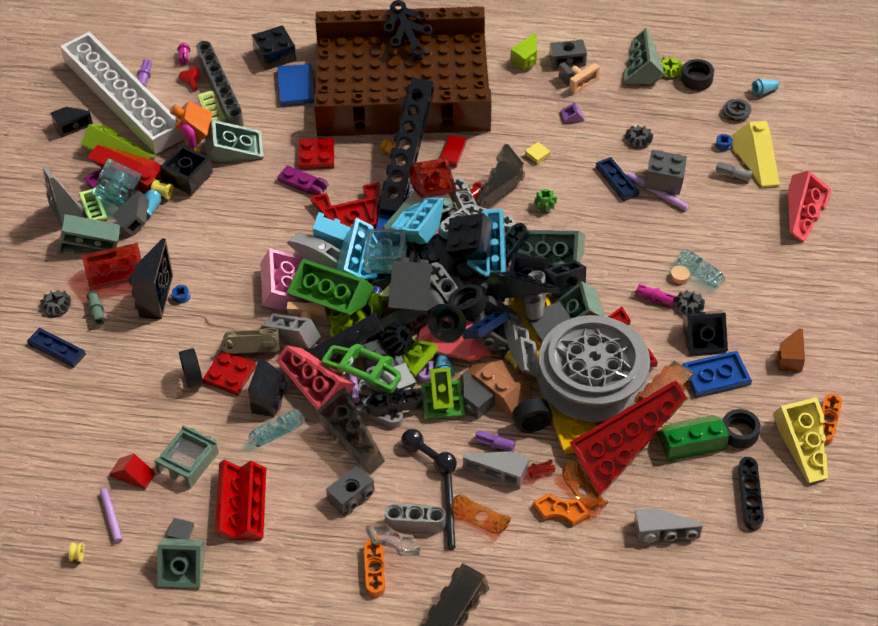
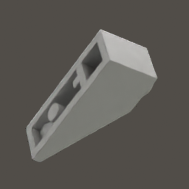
[261,313,321,349]
[463,451,529,488]

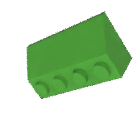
[287,259,374,315]

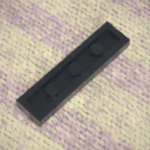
[307,312,385,361]

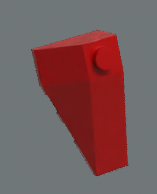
[87,144,162,194]

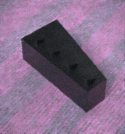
[413,233,462,304]

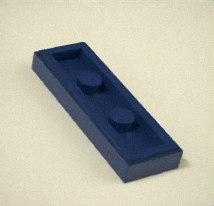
[595,157,639,202]
[462,312,511,339]
[27,328,86,368]

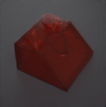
[408,158,457,198]

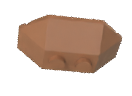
[460,360,531,421]

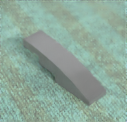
[503,313,540,377]

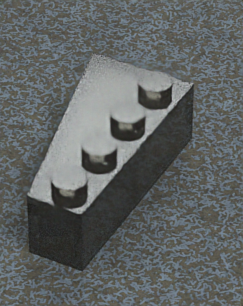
[314,387,385,475]
[420,563,490,626]

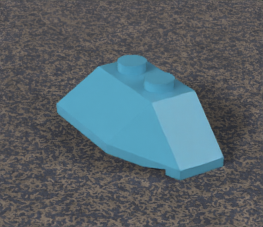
[390,197,444,244]
[467,209,506,277]
[336,218,381,280]

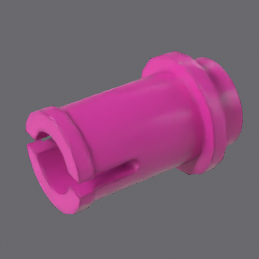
[177,43,191,65]

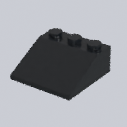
[129,238,173,319]

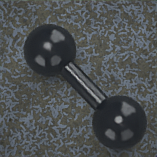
[401,429,457,475]

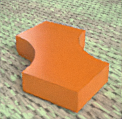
[532,493,591,527]

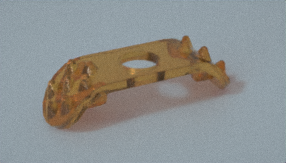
[562,461,609,511]
[452,495,511,534]

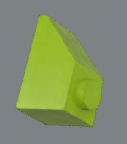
[510,33,537,71]
[429,367,454,409]

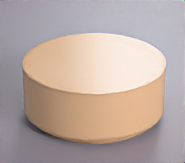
[671,266,690,284]

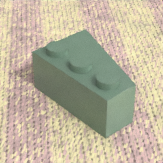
[57,214,120,254]

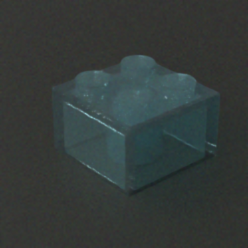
[93,158,142,207]
[363,229,408,274]

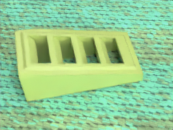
[198,91,226,122]
[79,188,108,221]

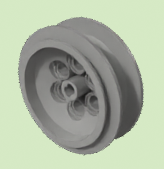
[538,315,650,422]

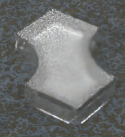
[366,524,421,556]

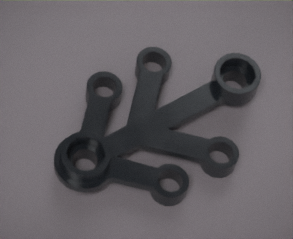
[384,0,432,60]

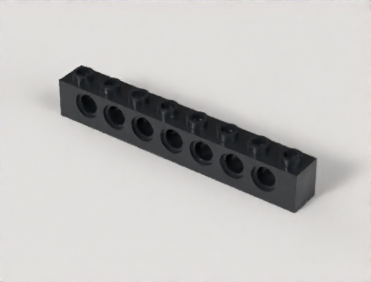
[378,78,434,215]

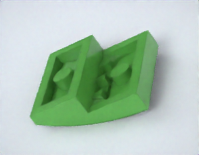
[421,380,465,420]

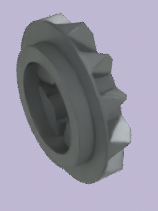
[723,99,751,121]
[625,125,653,147]
[40,289,71,315]
[674,290,705,314]

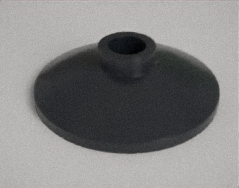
[427,304,467,342]

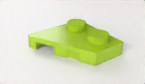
[401,338,439,376]

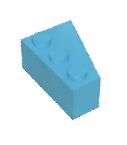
[313,212,352,250]

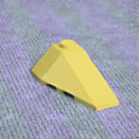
[730,121,780,188]
[772,397,828,484]

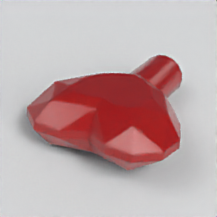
[178,67,200,91]

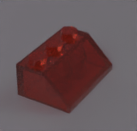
[82,243,141,292]

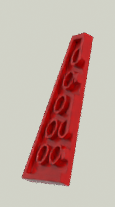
[570,380,688,496]

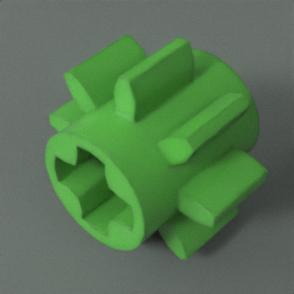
[534,189,557,212]

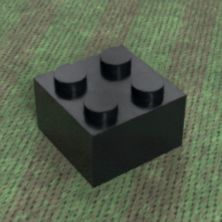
[252,25,297,70]
[160,144,213,195]
[446,213,493,262]

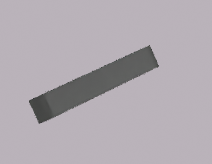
[196,41,244,127]

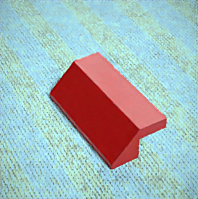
[214,459,267,541]

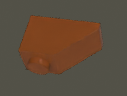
[774,329,805,372]

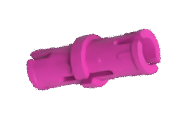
[635,284,675,307]

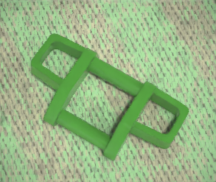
[322,344,401,393]

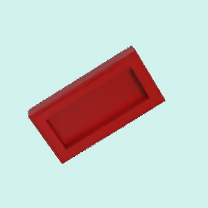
[440,135,467,167]

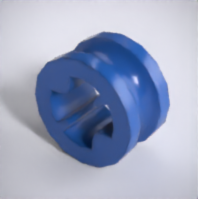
[716,134,732,151]
[172,285,190,303]

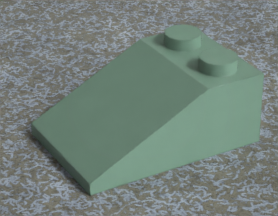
[205,120,264,163]

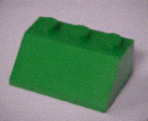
[657,415,729,461]

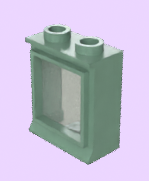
[154,425,219,489]

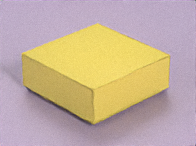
[525,142,550,164]

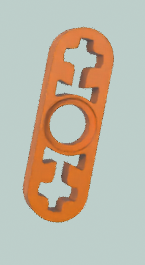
[821,394,842,445]
[364,538,386,598]

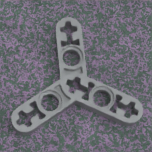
[438,177,515,239]

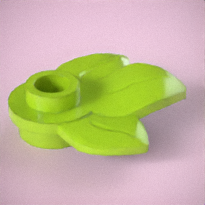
[368,292,385,319]

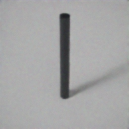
[444,474,456,550]

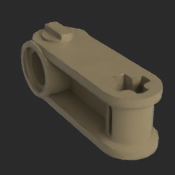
[221,328,280,354]

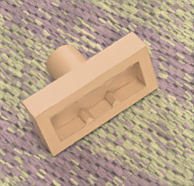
[569,63,600,94]
[287,302,327,320]

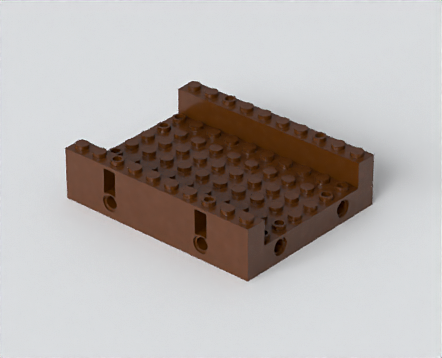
[314,6,492,137]

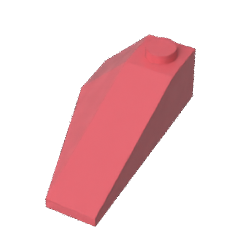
[788,171,832,242]

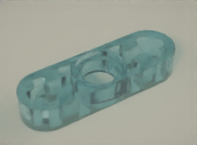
[677,249,725,288]
[248,409,305,447]

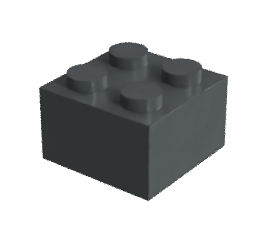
[644,150,687,195]

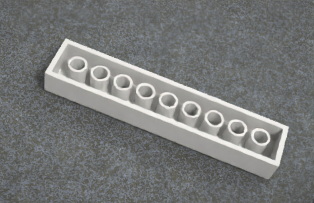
[60,32,185,155]

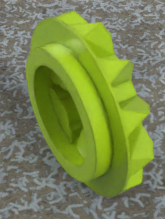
[661,56,683,78]

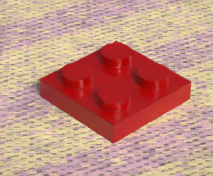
[298,138,334,169]
[203,350,256,396]

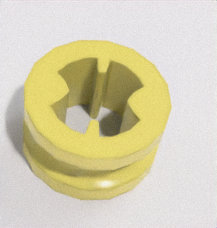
[69,542,84,562]

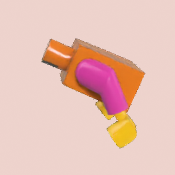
[170,102,212,152]

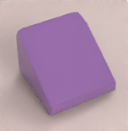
[560,102,585,124]

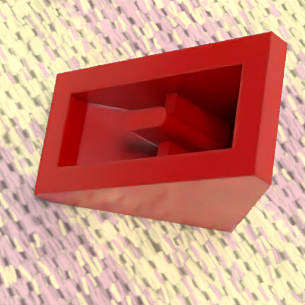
[109,454,156,490]

